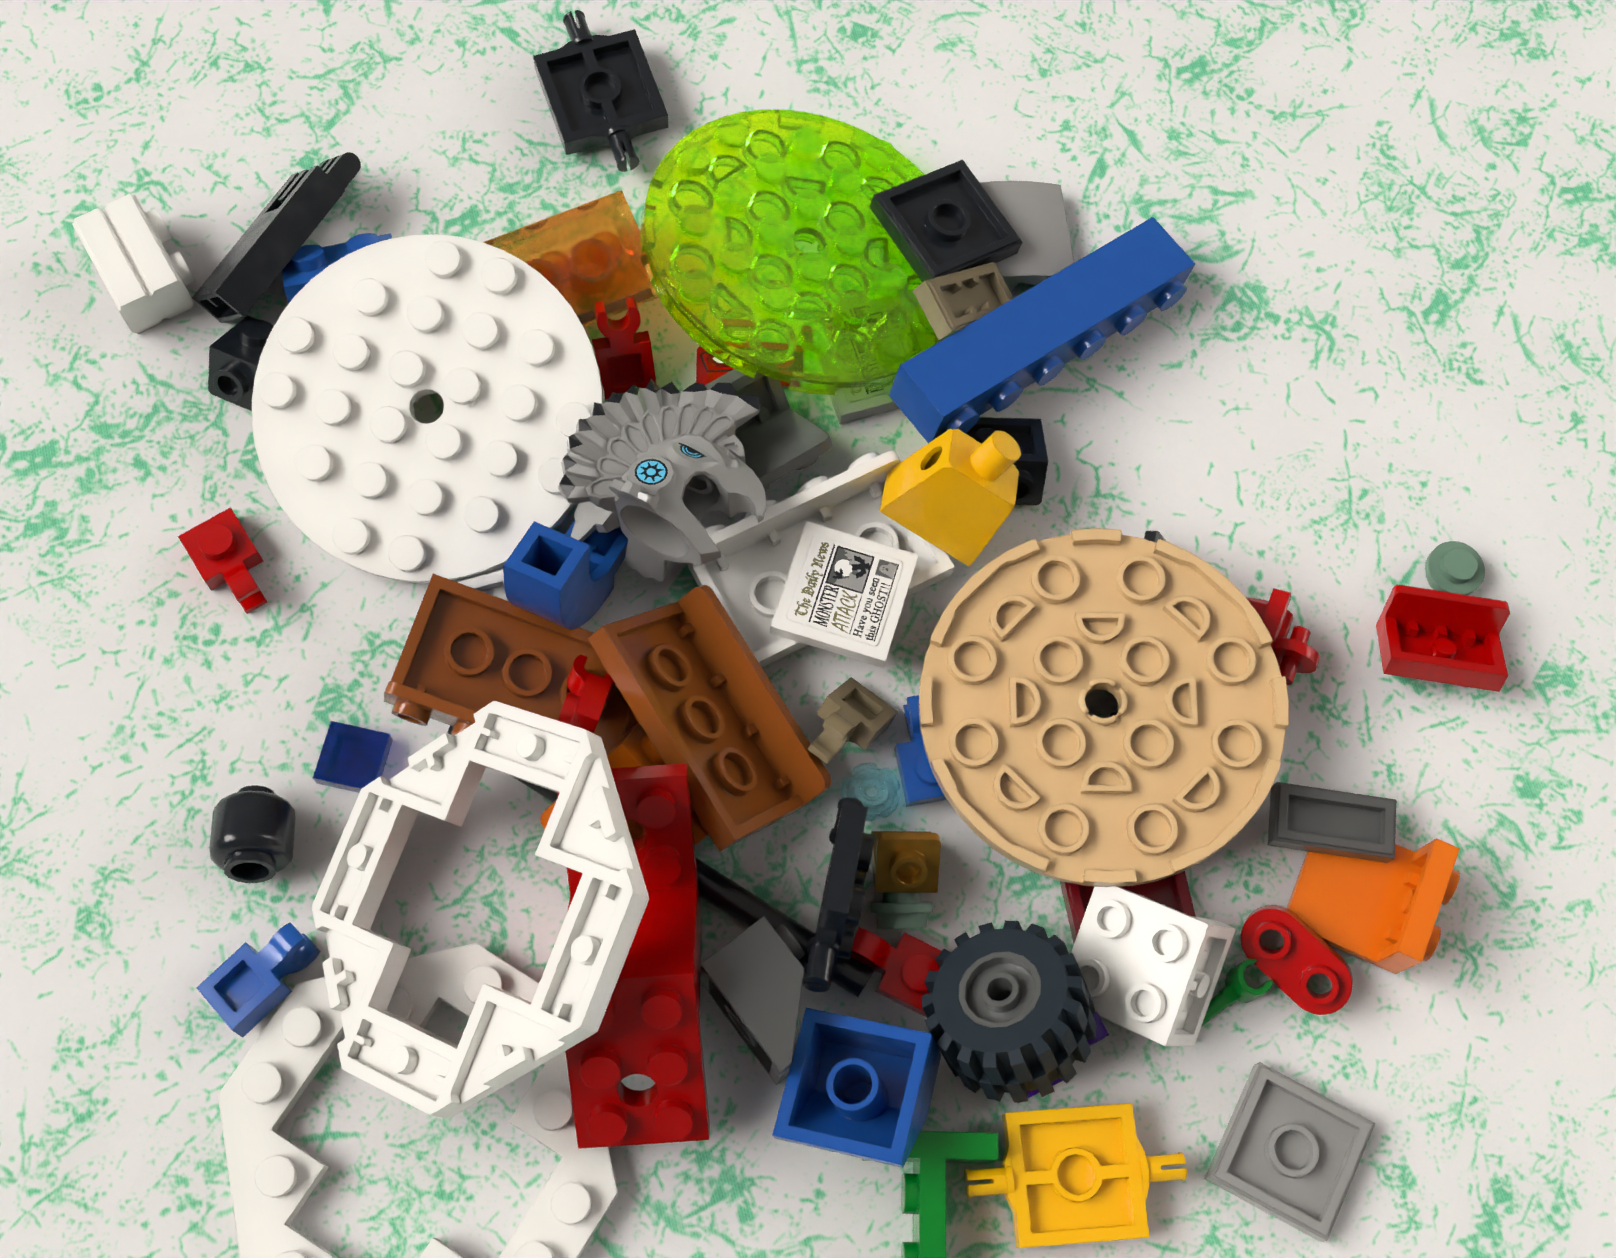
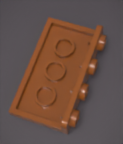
[384,574,638,755]
[588,585,831,852]

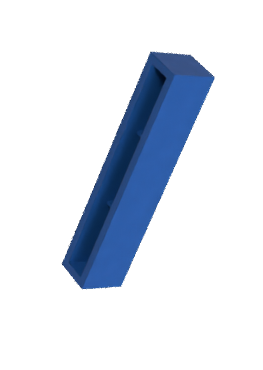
[889,217,1195,443]

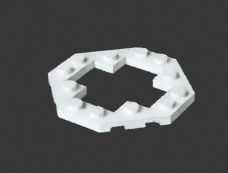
[312,701,649,1119]
[218,943,618,1258]

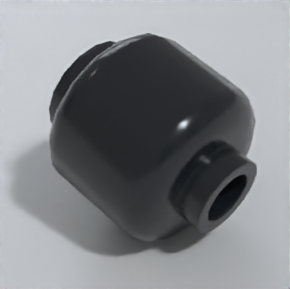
[209,785,295,883]

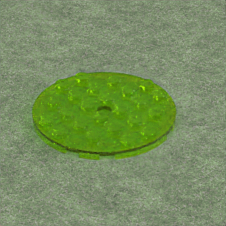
[640,109,942,395]

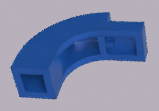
[503,520,628,630]

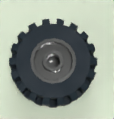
[922,920,1097,1103]

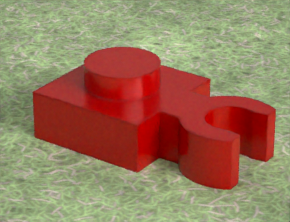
[592,296,656,399]

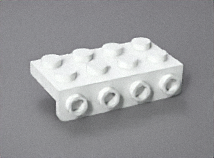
[688,450,955,667]

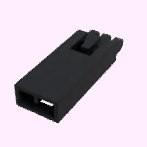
[192,152,361,323]

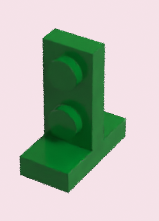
[862,1131,998,1258]

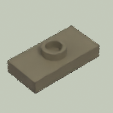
[912,262,1013,341]

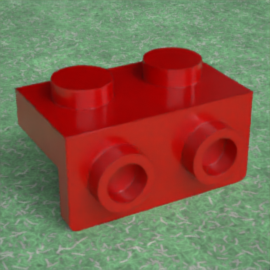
[1376,585,1510,692]

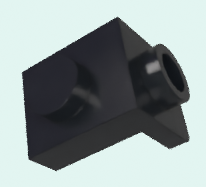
[208,315,274,411]

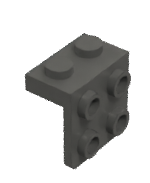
[705,354,832,491]

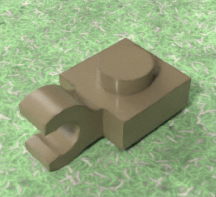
[807,677,898,764]

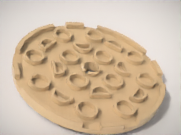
[918,528,1289,887]

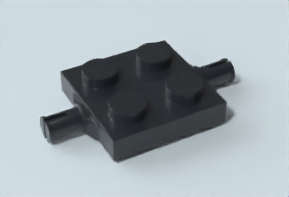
[533,10,669,172]
[802,797,875,992]

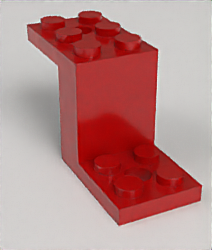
[557,763,710,1149]

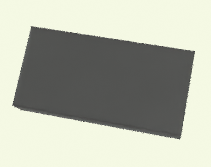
[1268,782,1397,863]

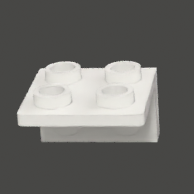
[1071,886,1236,1046]

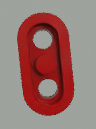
[1241,905,1353,1015]

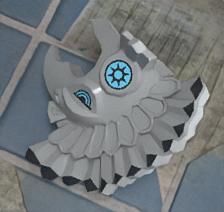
[558,379,766,582]

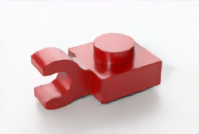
[178,507,267,614]
[557,654,615,733]
[851,927,941,1018]

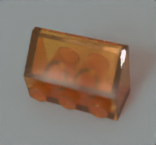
[483,190,667,327]

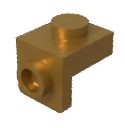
[871,831,941,893]

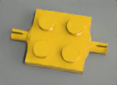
[964,1103,1187,1248]

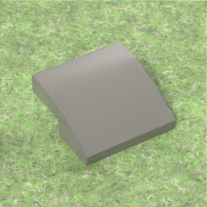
[980,181,1074,291]

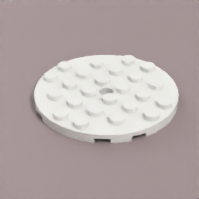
[252,234,605,584]

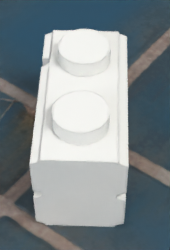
[72,194,196,334]

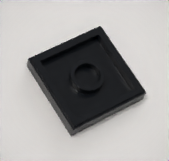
[869,160,1023,283]

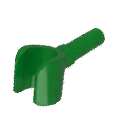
[1201,959,1273,1027]

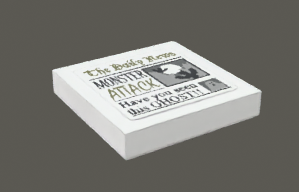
[770,521,919,668]

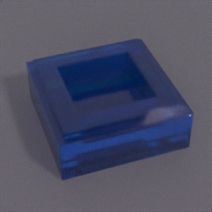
[313,721,393,793]

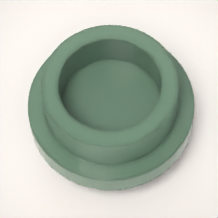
[1425,541,1485,595]
[871,893,933,929]

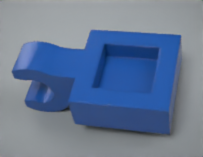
[894,695,947,807]
[196,922,321,1037]

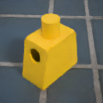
[879,429,1021,567]

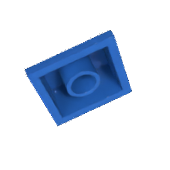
[772,1007,941,1168]

